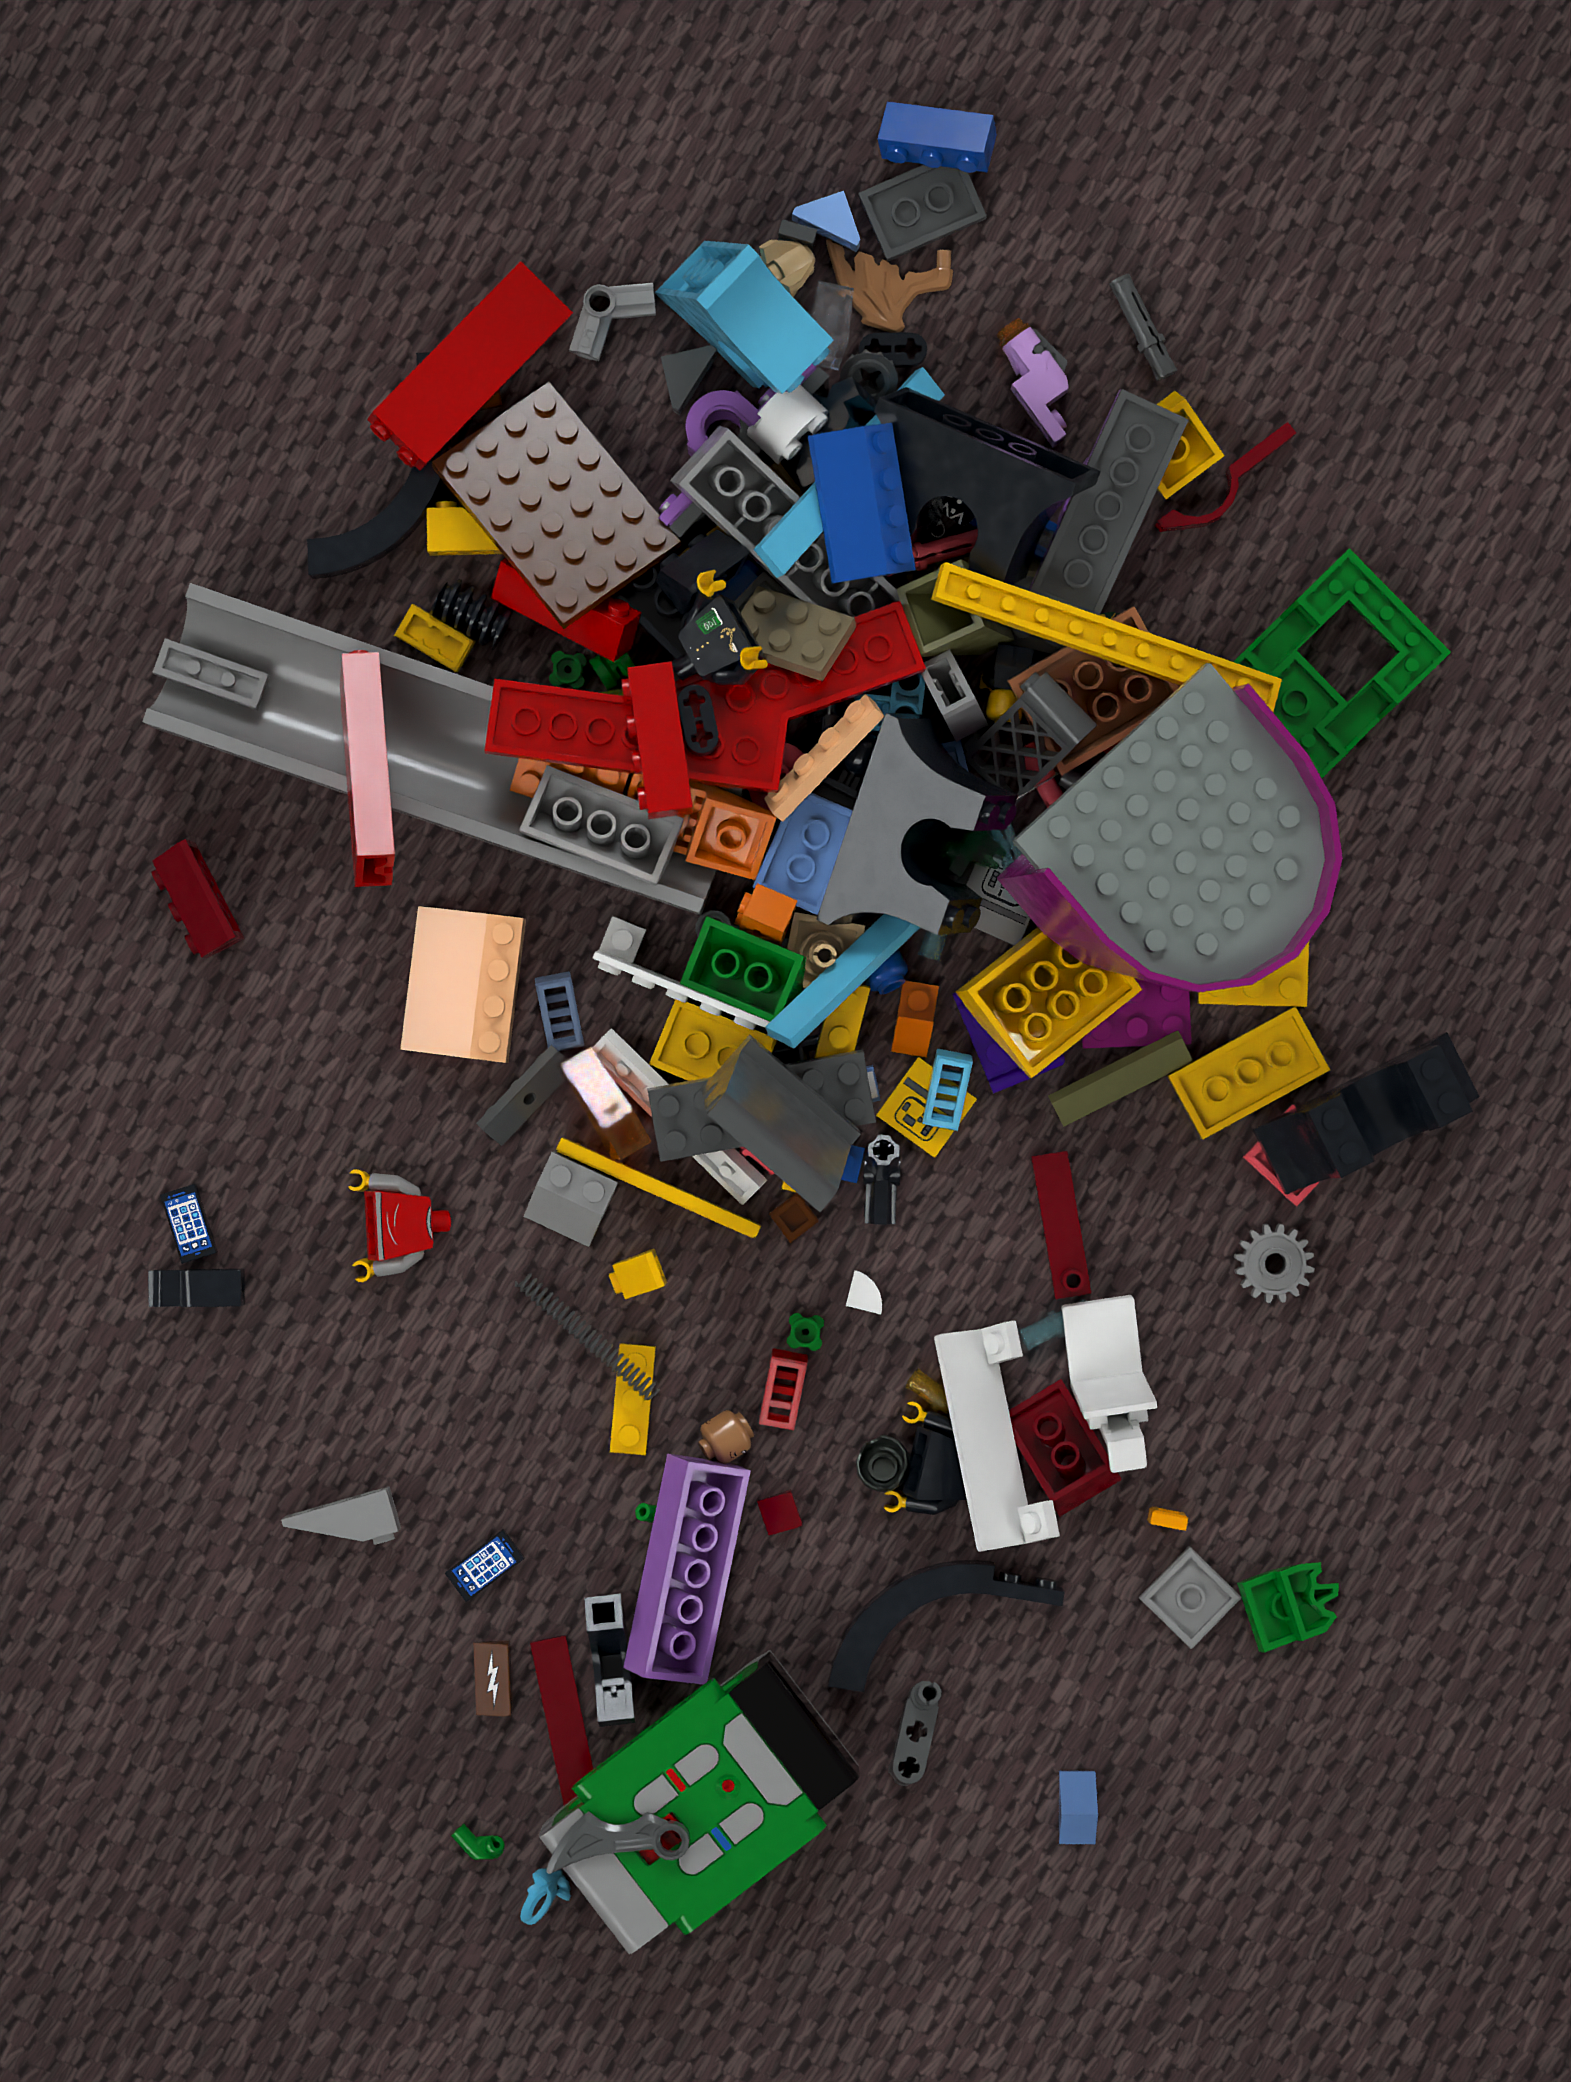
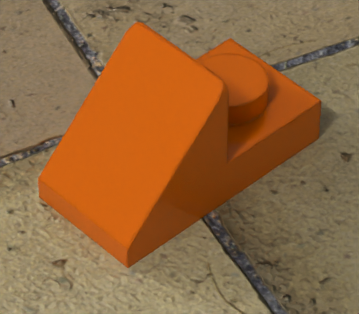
[891,980,939,1058]

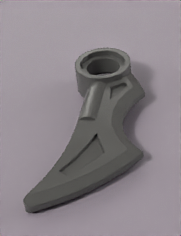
[546,1811,690,1874]

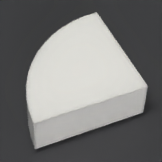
[846,1270,882,1314]

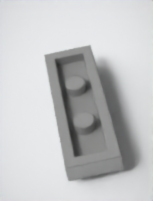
[153,638,270,711]

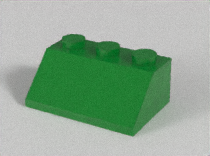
[680,916,806,1022]

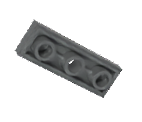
[476,1045,576,1146]

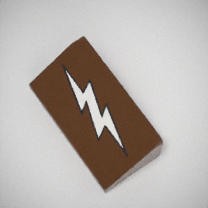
[473,1641,513,1717]

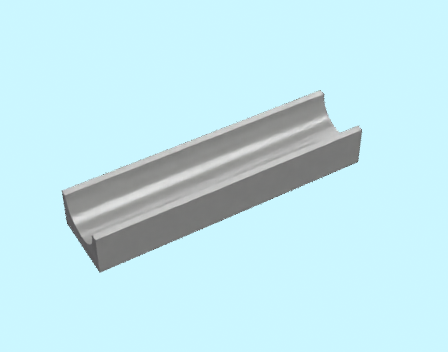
[142,583,745,916]

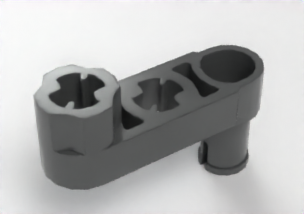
[888,1681,941,1786]

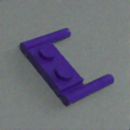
[952,992,1065,1094]

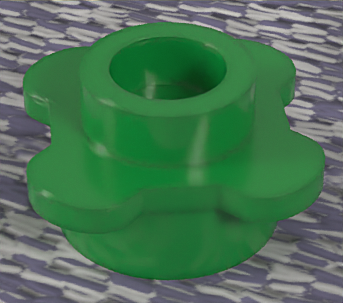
[549,651,587,689]
[787,1313,824,1351]

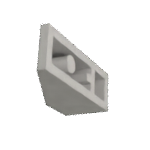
[281,1486,401,1545]

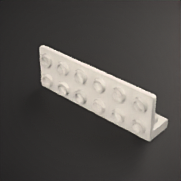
[593,916,776,1040]
[934,1321,1060,1552]

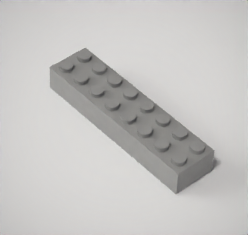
[670,426,900,617]

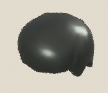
[856,1435,911,1492]

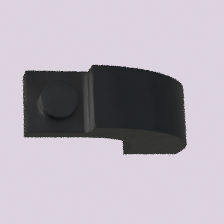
[584,1594,636,1727]

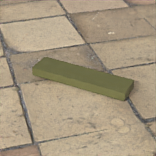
[1048,1030,1193,1127]

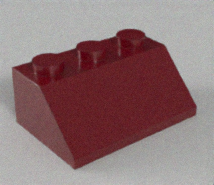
[151,839,245,959]

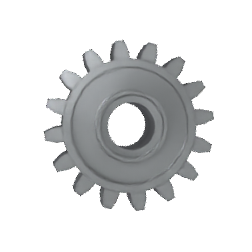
[1234,1224,1315,1303]

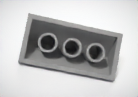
[519,765,684,886]

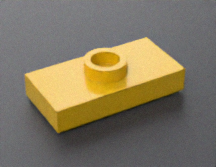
[394,604,476,672]

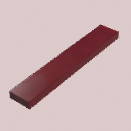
[530,1635,593,1806]

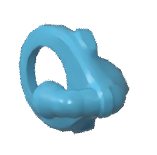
[520,1868,571,1925]

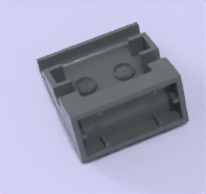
[701,1034,861,1212]

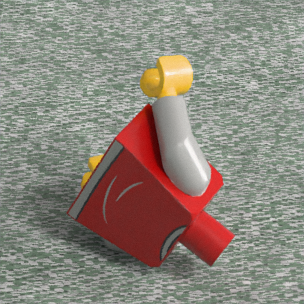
[348,1169,451,1282]

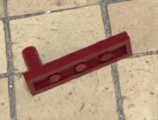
[1031,1150,1091,1299]

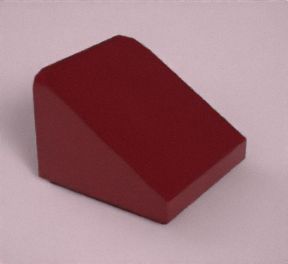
[757,1489,803,1535]

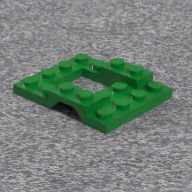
[1233,548,1451,778]

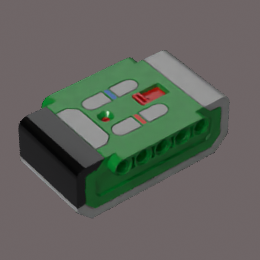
[539,1650,860,1954]

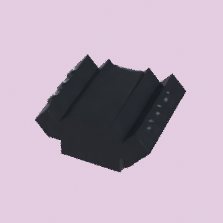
[789,377,878,491]

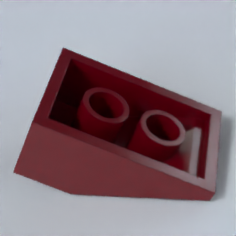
[1009,1379,1122,1517]

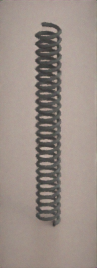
[515,1273,660,1400]

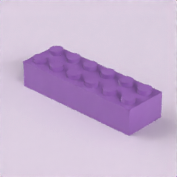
[623,1453,751,1685]

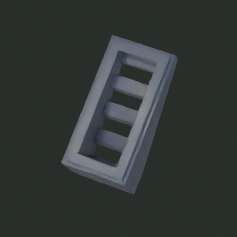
[535,972,584,1051]

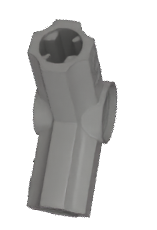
[569,283,656,361]

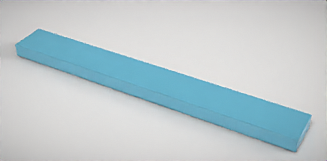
[753,367,945,578]

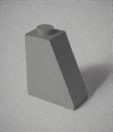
[921,649,988,742]

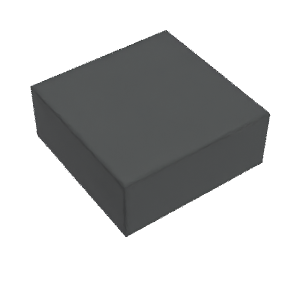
[778,219,817,251]

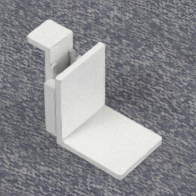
[1061,1295,1157,1473]

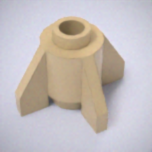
[759,240,815,297]

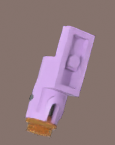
[996,318,1069,448]

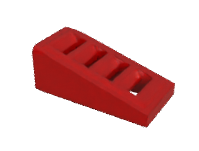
[759,1348,808,1430]

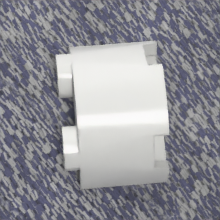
[747,385,829,464]

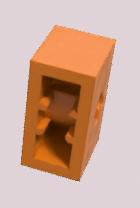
[734,883,798,946]

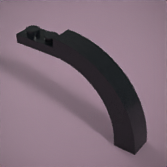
[307,352,451,579]
[828,1560,1065,1692]

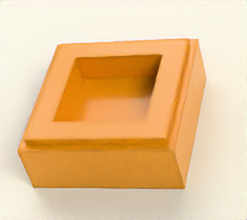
[1147,1506,1188,1531]

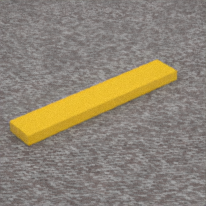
[556,1137,761,1238]

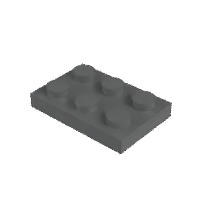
[858,165,987,262]

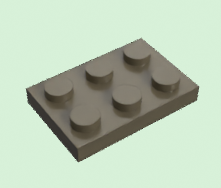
[740,586,856,681]

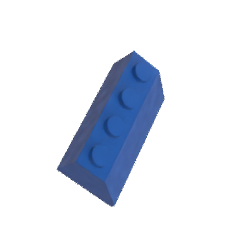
[808,423,916,583]

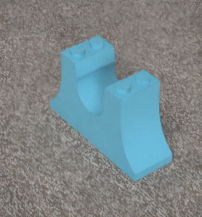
[655,241,834,394]

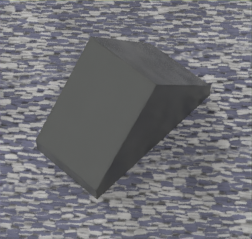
[661,345,718,415]

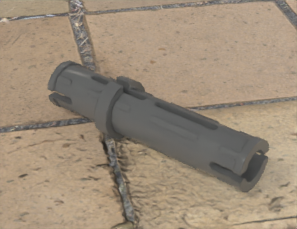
[1109,274,1178,381]

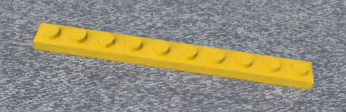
[931,562,1282,712]

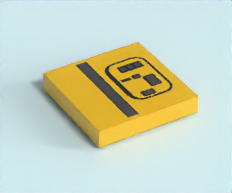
[876,1057,977,1158]

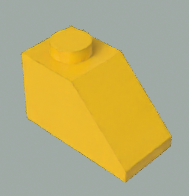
[427,501,502,556]
[609,1249,667,1299]

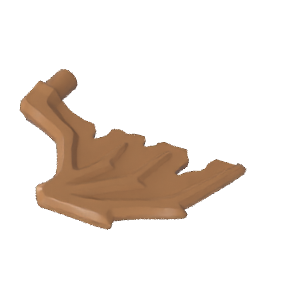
[826,239,953,333]

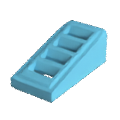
[922,1049,973,1131]

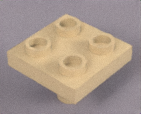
[786,912,865,988]

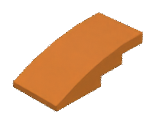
[625,773,777,880]

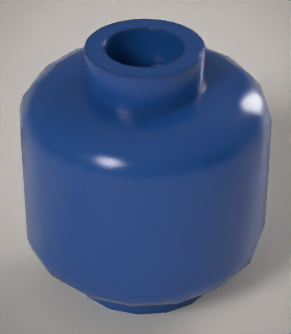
[863,949,908,995]

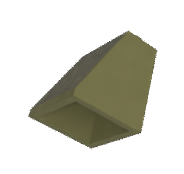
[896,559,1014,657]

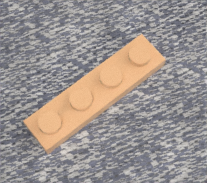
[764,694,885,822]

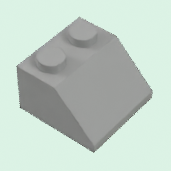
[523,1151,620,1247]

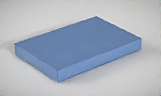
[753,793,853,915]

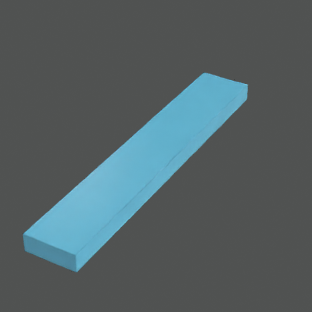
[765,914,920,1048]

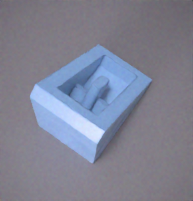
[792,191,860,252]

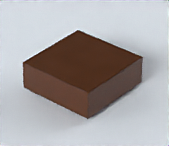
[769,1193,819,1243]

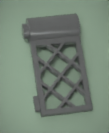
[962,672,1097,805]

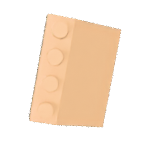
[401,906,526,1063]

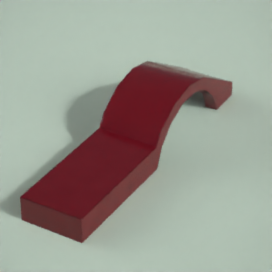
[1155,422,1296,532]

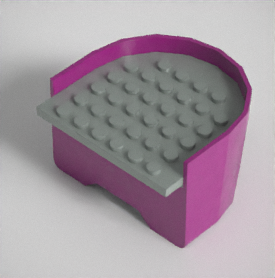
[997,663,1343,992]

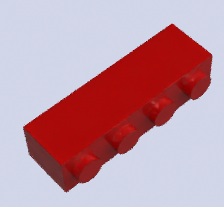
[491,558,641,662]
[621,661,693,820]

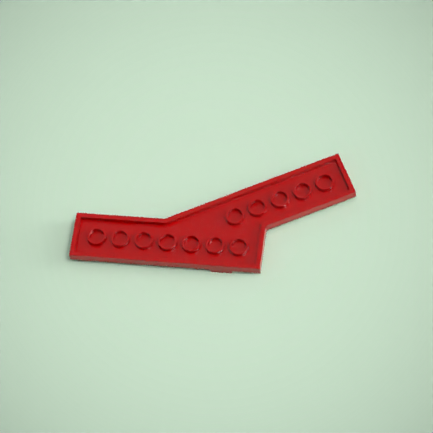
[484,601,926,793]

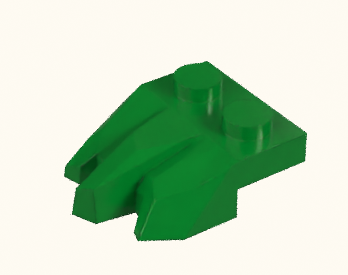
[1237,1562,1339,1653]

